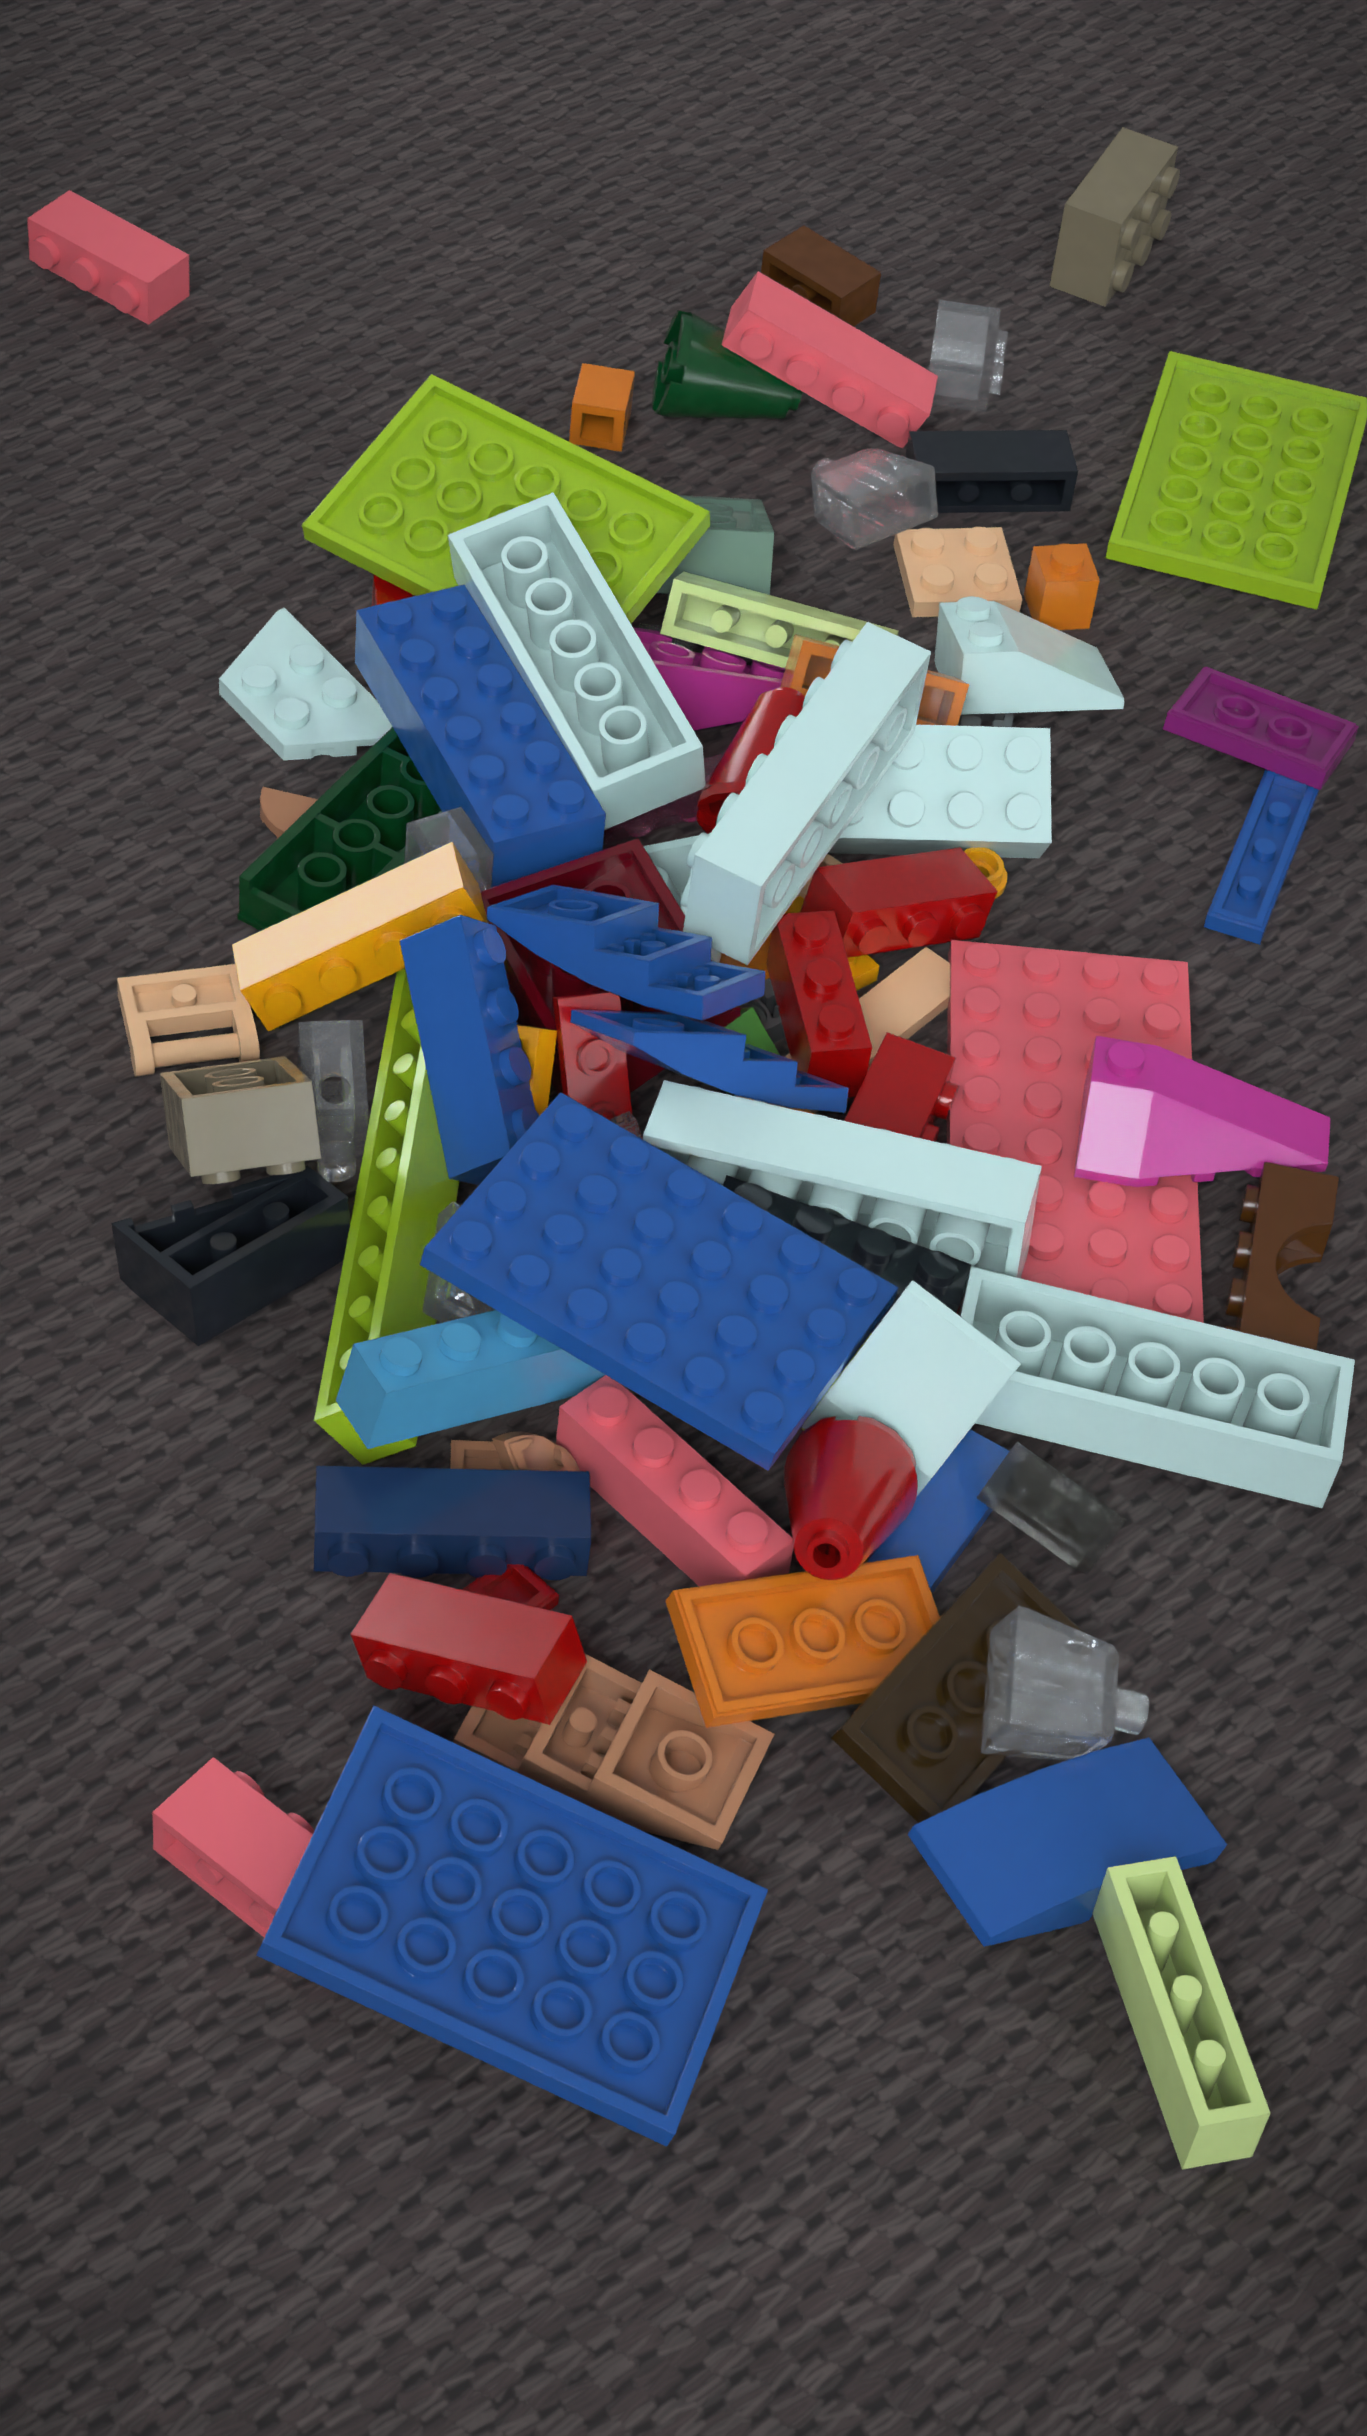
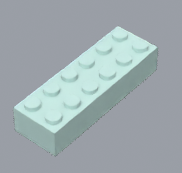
[448,492,706,830]
[681,622,931,965]
[643,1080,1042,1293]
[958,1266,1355,1508]

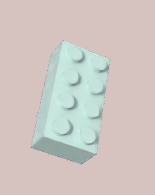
[828,725,1052,858]

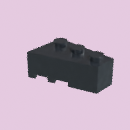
[111,1165,350,1346]

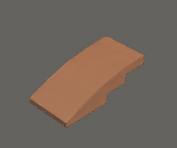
[453,1654,774,1850]

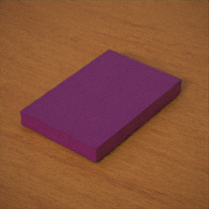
[1163,667,1359,790]

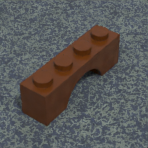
[1225,1162,1339,1350]

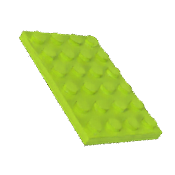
[1105,351,1367,610]
[302,374,711,624]

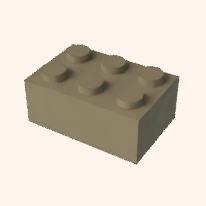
[1050,127,1180,306]
[160,1056,321,1184]

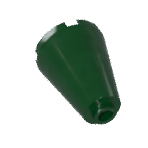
[652,310,802,419]

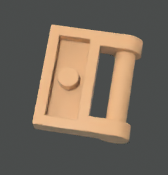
[117,964,260,1077]

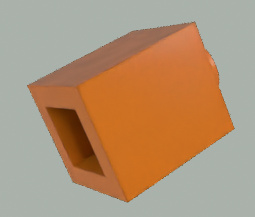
[569,363,635,452]
[1024,543,1100,630]

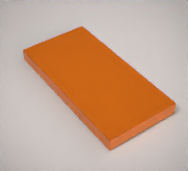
[665,1555,940,1728]

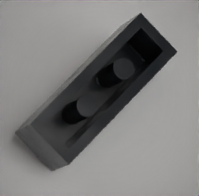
[903,430,1078,513]

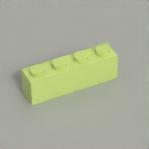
[660,572,899,668]
[1092,1856,1271,2170]

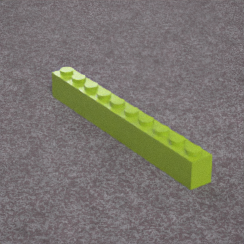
[314,969,459,1465]

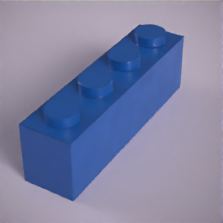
[400,915,539,1185]

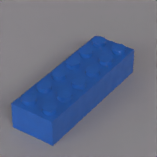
[355,585,606,889]

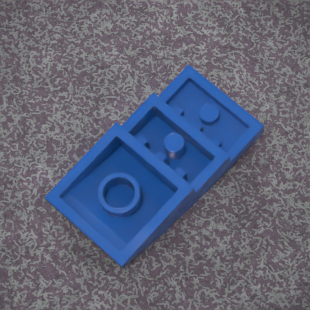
[487,885,765,1021]
[570,1010,849,1113]
[908,1738,1227,1947]

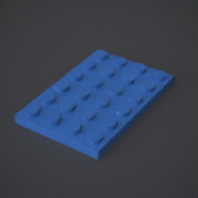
[420,1092,899,1471]
[256,1706,768,2147]

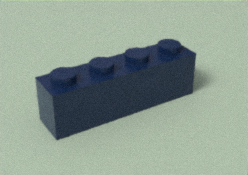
[314,1466,591,1580]

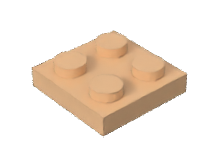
[893,527,1022,617]

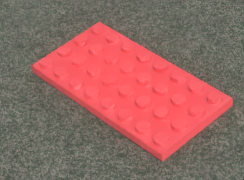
[947,940,1204,1323]

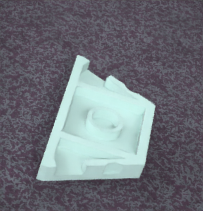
[219,608,392,760]

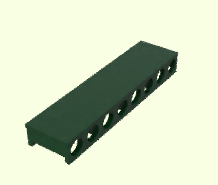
[237,727,461,931]

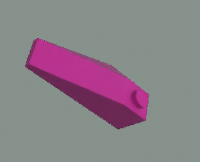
[633,627,785,730]
[1074,1036,1330,1187]

